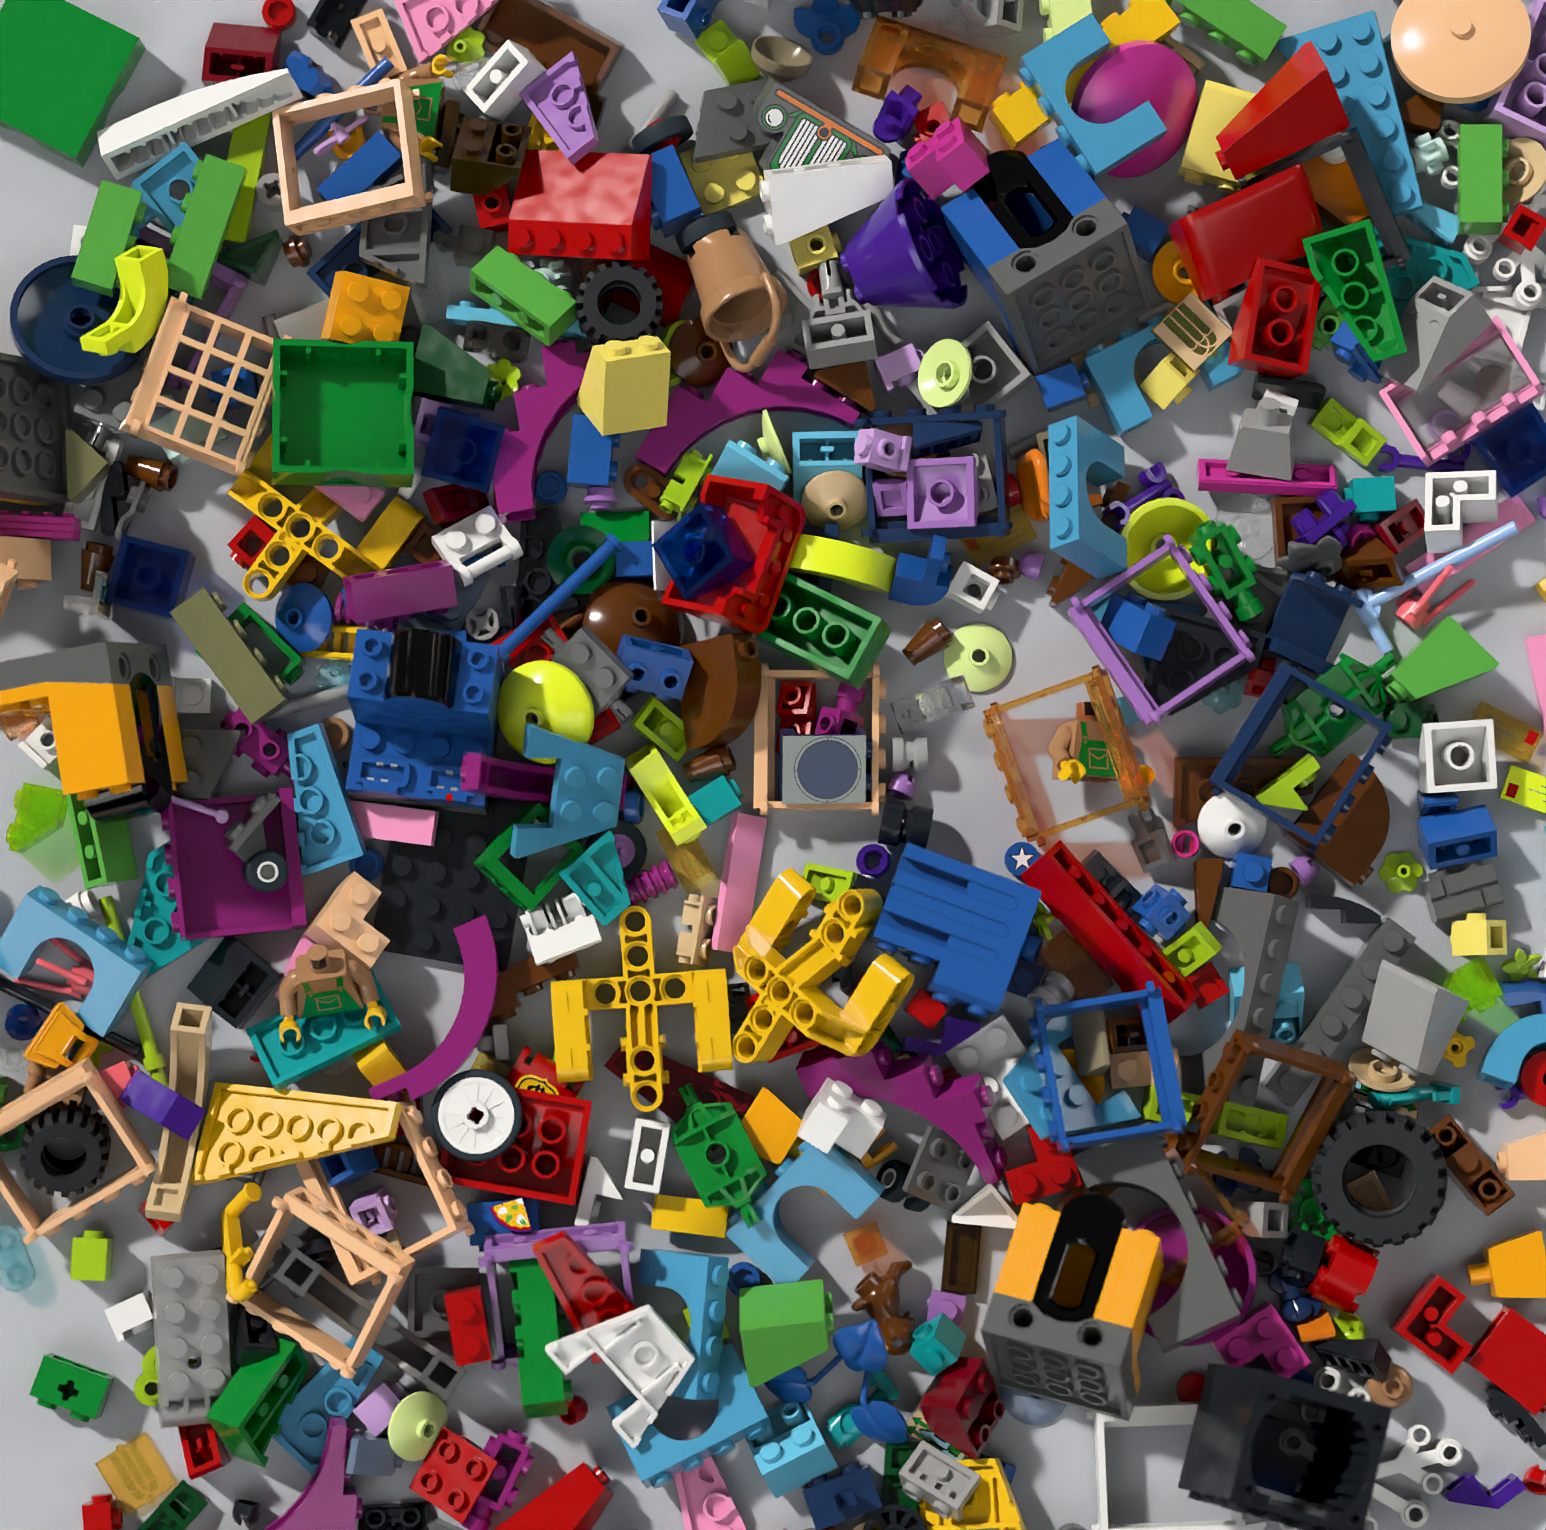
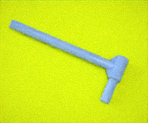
[1353,521,1520,655]

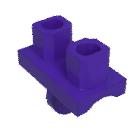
[873,85,923,146]
[1290,488,1357,549]

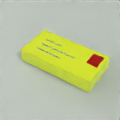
[1498,765,1546,815]

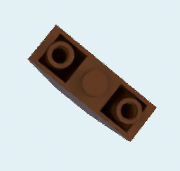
[1428,1114,1515,1217]

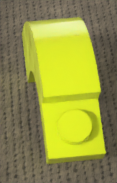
[80,245,168,356]
[788,534,897,593]
[624,742,707,846]

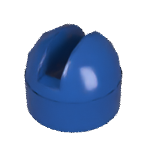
[1019,934,1044,964]

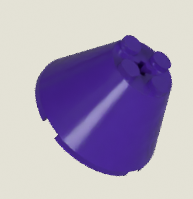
[840,178,968,309]

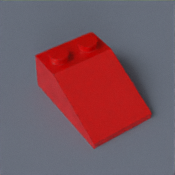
[1227,257,1321,379]

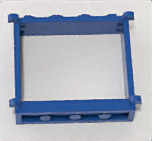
[1028,981,1187,1153]

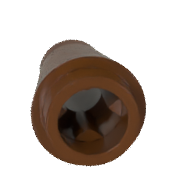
[125,455,179,492]
[80,541,116,593]
[902,617,954,666]
[683,744,737,783]

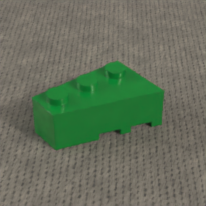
[206,1336,310,1468]

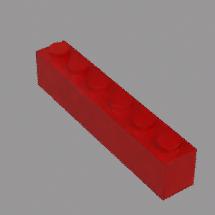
[1020,840,1200,1025]

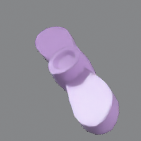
[313,114,369,157]

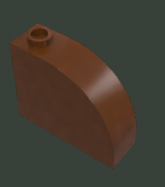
[678,633,761,750]
[1284,753,1390,887]

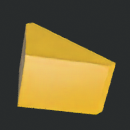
[352,1039,408,1102]

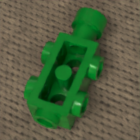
[1188,519,1264,621]

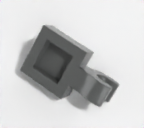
[1128,807,1177,873]

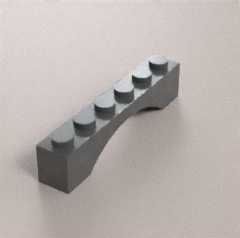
[1260,917,1416,1107]
[273,1247,468,1401]

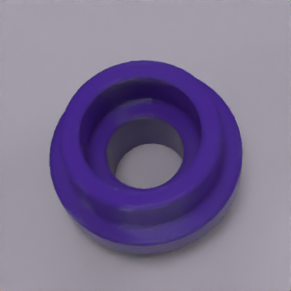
[856,844,891,879]

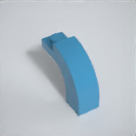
[1475,1013,1546,1090]

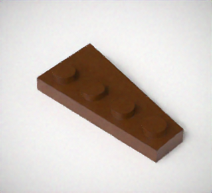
[1173,757,1313,827]

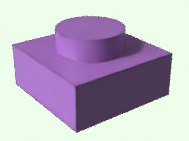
[872,478,907,516]
[926,1289,967,1330]

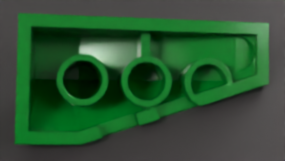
[1302,219,1408,363]

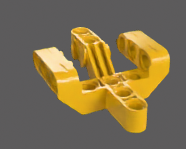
[227,433,426,602]
[732,868,915,1063]
[551,906,733,1112]

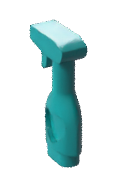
[1367,1081,1460,1108]
[823,1370,900,1450]

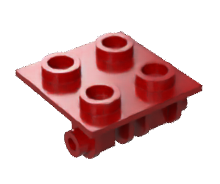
[408,1427,499,1524]

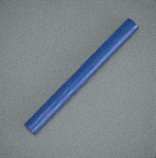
[294,56,395,161]

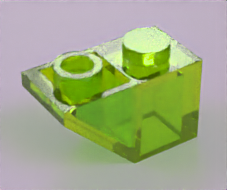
[6,782,68,853]
[1443,957,1503,1024]

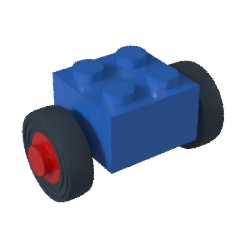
[632,115,737,254]

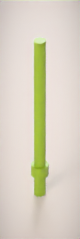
[99,895,168,1087]

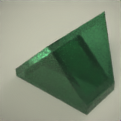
[217,229,284,287]

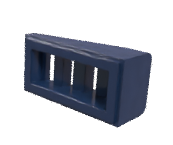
[910,421,983,459]

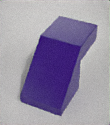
[903,1016,981,1057]
[118,1070,206,1140]
[1440,1471,1526,1509]

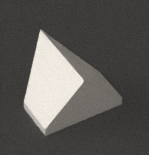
[950,1184,1018,1229]

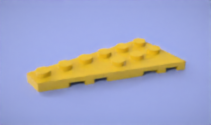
[190,1082,403,1186]

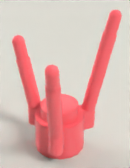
[1395,565,1475,631]
[14,938,94,1000]

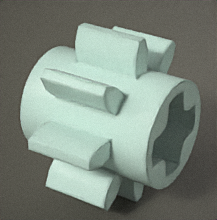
[1410,133,1449,178]
[532,256,573,291]

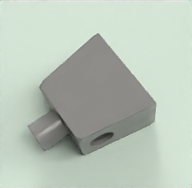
[1226,397,1296,481]

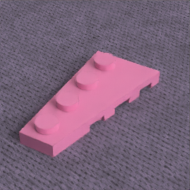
[394,0,500,64]
[674,1437,747,1530]

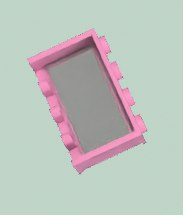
[1378,316,1546,467]

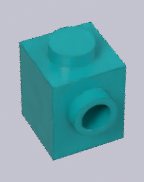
[1343,476,1397,522]
[688,775,744,828]
[909,1312,966,1377]

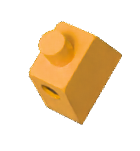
[741,1086,804,1165]
[1466,1229,1546,1298]

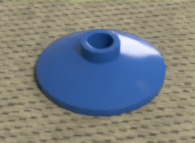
[275,583,334,652]

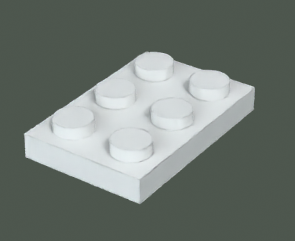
[946,1014,1030,1140]

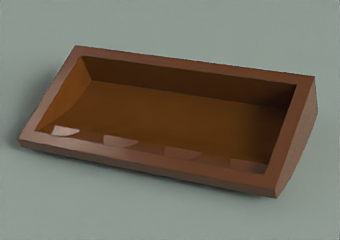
[476,0,625,94]

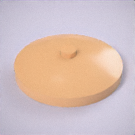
[1391,0,1531,104]

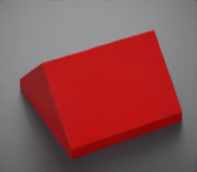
[611,244,695,327]

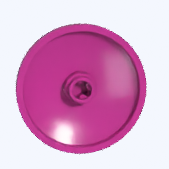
[1071,40,1197,178]

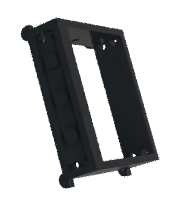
[1237,126,1411,298]

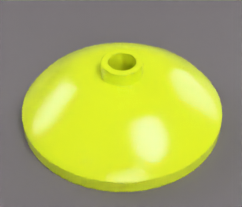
[1119,497,1215,601]
[497,660,594,764]

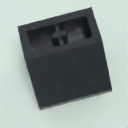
[186,936,284,1029]

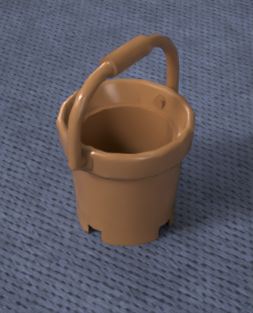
[686,229,789,373]

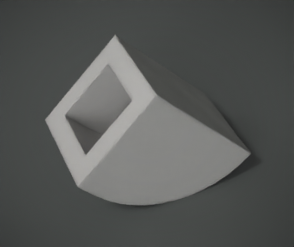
[1233,1199,1289,1238]

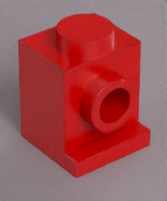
[472,184,511,236]
[1497,204,1546,255]
[227,515,276,569]
[82,1493,123,1530]

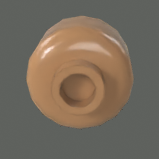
[1364,1362,1413,1409]

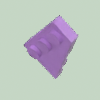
[519,51,600,165]

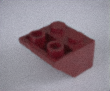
[201,22,282,87]
[919,1356,1005,1459]

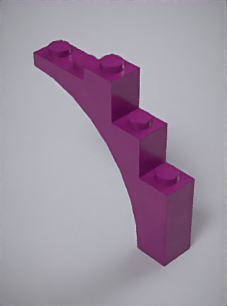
[486,340,592,525]
[635,349,861,478]
[795,1037,1007,1185]
[263,1417,363,1530]

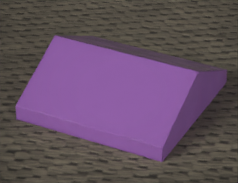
[906,456,980,530]

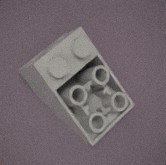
[1378,276,1493,394]

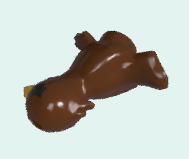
[851,1260,915,1356]

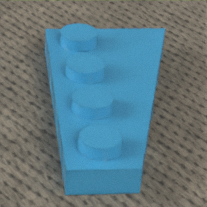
[272,1336,384,1476]

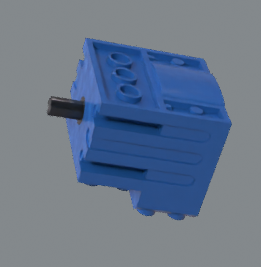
[852,842,1042,1018]

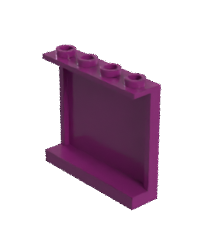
[160,787,307,942]

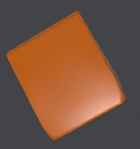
[1294,1309,1336,1343]

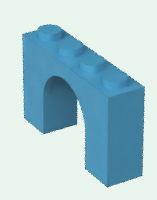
[1018,13,1167,181]
[1081,300,1244,437]
[1048,415,1127,579]
[0,885,154,1037]
[725,1140,886,1284]
[628,1249,729,1400]
[606,1343,772,1489]

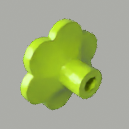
[446,25,486,68]
[486,359,522,402]
[1379,851,1423,893]
[1331,1311,1366,1340]

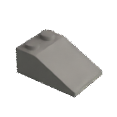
[908,321,1035,421]

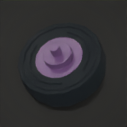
[585,820,647,880]

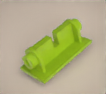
[659,449,714,523]

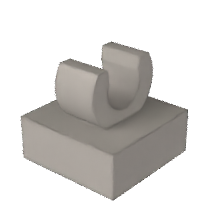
[477,1024,512,1060]

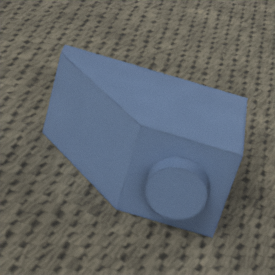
[346,1431,404,1476]

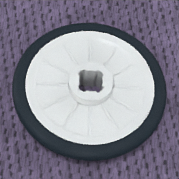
[431,1069,522,1162]

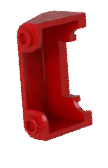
[1167,163,1324,304]
[661,474,806,634]

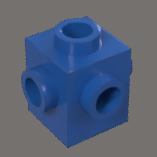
[1132,883,1192,940]

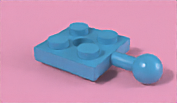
[131,141,200,240]

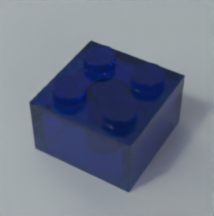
[1468,402,1546,498]
[105,534,196,623]

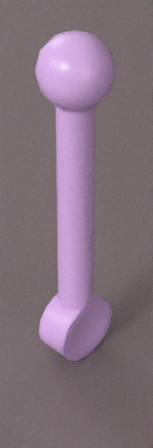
[159,791,230,824]

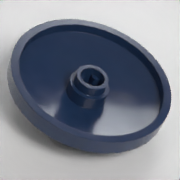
[10,255,147,385]

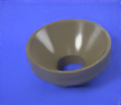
[750,36,813,83]

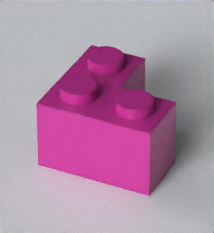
[905,116,990,200]
[1211,1301,1311,1378]

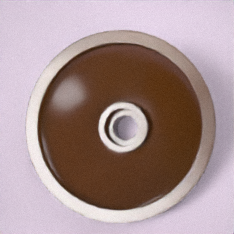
[582,577,684,655]

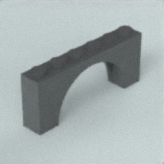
[1176,886,1300,1108]
[1073,1121,1244,1354]

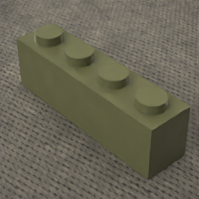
[170,588,290,727]

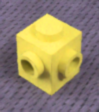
[788,224,842,276]
[1139,350,1200,410]
[1450,913,1507,956]

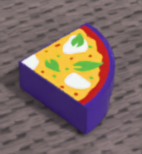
[489,1197,533,1232]

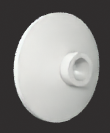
[1197,792,1267,858]

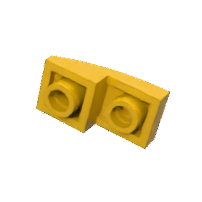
[650,1194,729,1238]

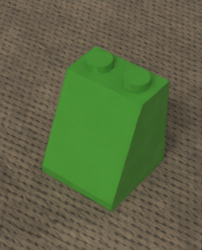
[1381,615,1499,703]
[739,1279,835,1388]

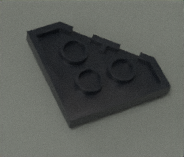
[1144,606,1267,716]

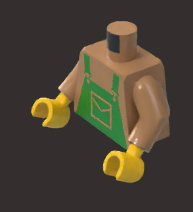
[363,54,454,162]
[1047,702,1156,789]
[279,944,387,1043]

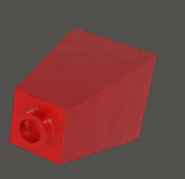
[1215,41,1351,180]
[494,1462,614,1530]

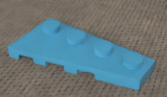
[287,723,368,877]

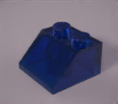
[421,405,506,493]
[652,502,755,601]

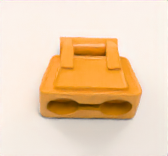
[23,1002,100,1070]

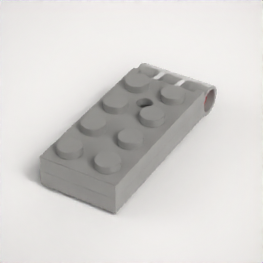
[150,1249,231,1429]

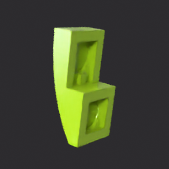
[1307,397,1387,467]

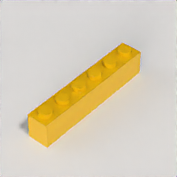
[988,0,1181,150]

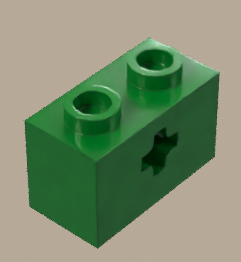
[29,1352,116,1422]

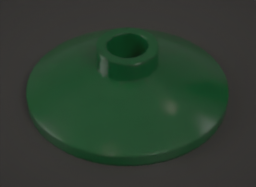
[547,525,616,594]

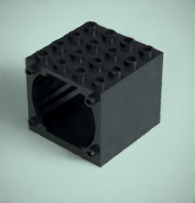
[1178,1363,1393,1530]

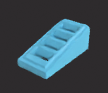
[1403,201,1458,249]

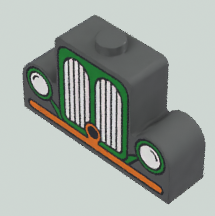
[753,76,891,170]

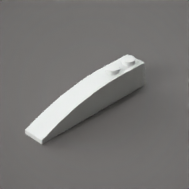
[96,68,303,181]

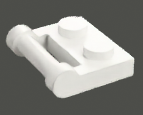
[431,505,523,588]

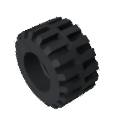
[576,260,663,345]
[19,1100,111,1197]

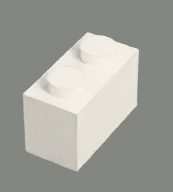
[463,39,547,121]
[624,1118,672,1194]

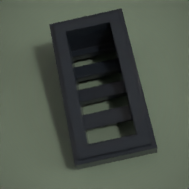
[1313,1339,1392,1380]

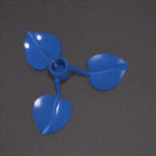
[763,1319,909,1444]

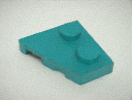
[558,830,631,927]

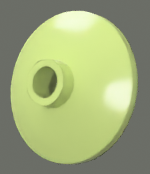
[918,339,972,408]
[757,409,793,474]
[944,623,1012,692]
[388,1391,448,1461]

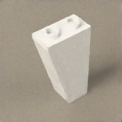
[759,155,894,245]

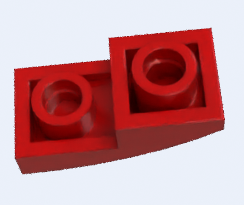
[775,681,817,754]

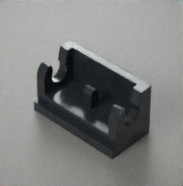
[306,0,368,50]

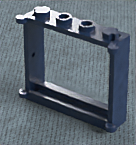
[855,404,1013,544]
[1209,661,1394,854]

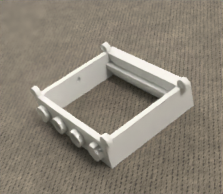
[1086,1401,1246,1530]

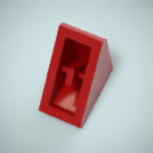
[178,1423,231,1480]

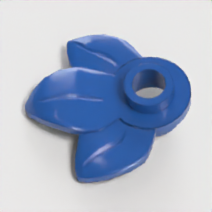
[794,0,861,55]

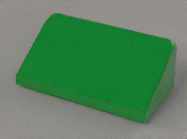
[581,511,650,542]

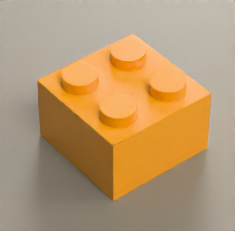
[321,271,411,344]

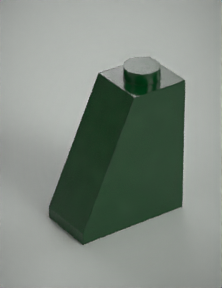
[413,323,503,412]

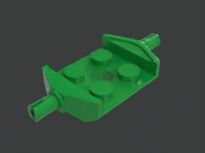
[1268,652,1398,758]
[669,1083,770,1228]

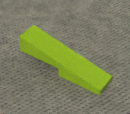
[224,111,272,244]
[1139,1085,1288,1150]

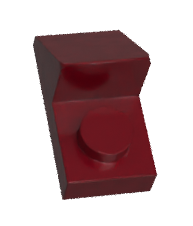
[422,478,490,529]
[1371,498,1425,555]

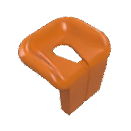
[1016,449,1103,522]

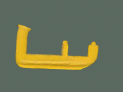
[220,1182,262,1302]

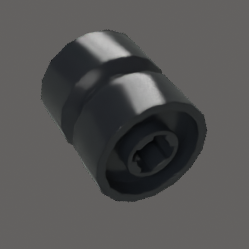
[877,799,934,849]

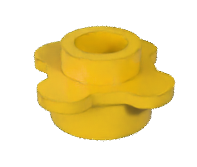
[1441,1030,1475,1068]

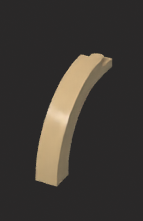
[145,1002,212,1222]

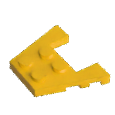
[918,1458,1026,1530]

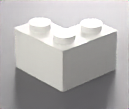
[1424,470,1498,553]
[797,1077,887,1159]

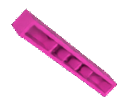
[0,510,82,541]

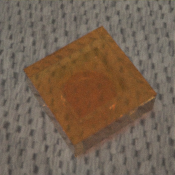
[843,1221,889,1267]

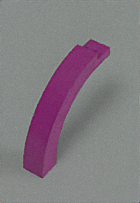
[460,753,634,811]
[368,915,499,1102]

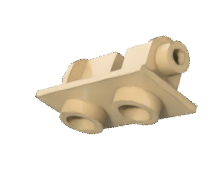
[676,894,718,967]

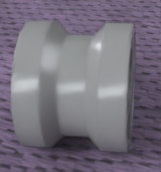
[256,173,283,212]
[465,606,501,643]

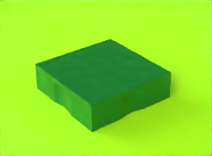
[0,0,146,167]
[272,339,414,488]

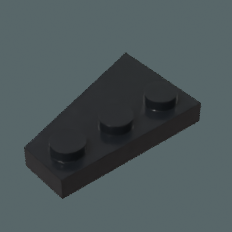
[516,506,581,619]

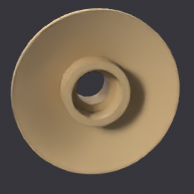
[1502,137,1546,205]
[801,470,868,531]
[1348,1047,1418,1092]

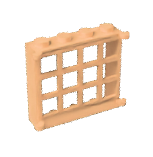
[119,291,292,477]

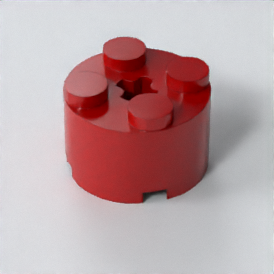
[1306,1234,1380,1315]

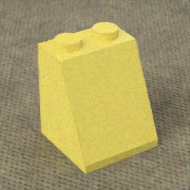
[1177,80,1256,194]
[577,335,671,436]

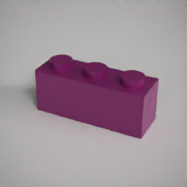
[343,560,458,627]

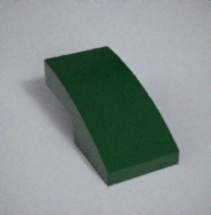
[881,1441,920,1518]
[137,1480,208,1530]

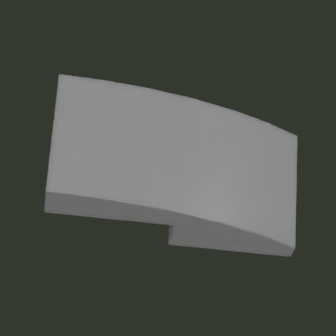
[274,298,330,340]

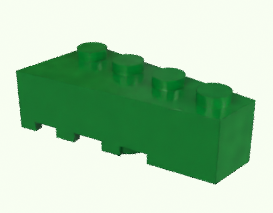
[509,1258,573,1419]

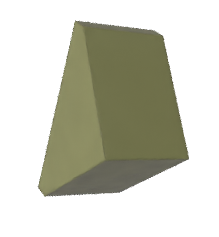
[65,430,112,504]

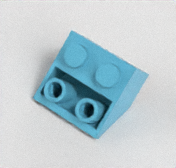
[792,431,862,506]
[711,440,789,493]
[1228,963,1304,1043]
[746,1401,838,1499]

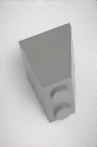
[1362,959,1470,1077]

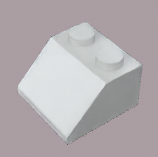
[1418,719,1498,793]

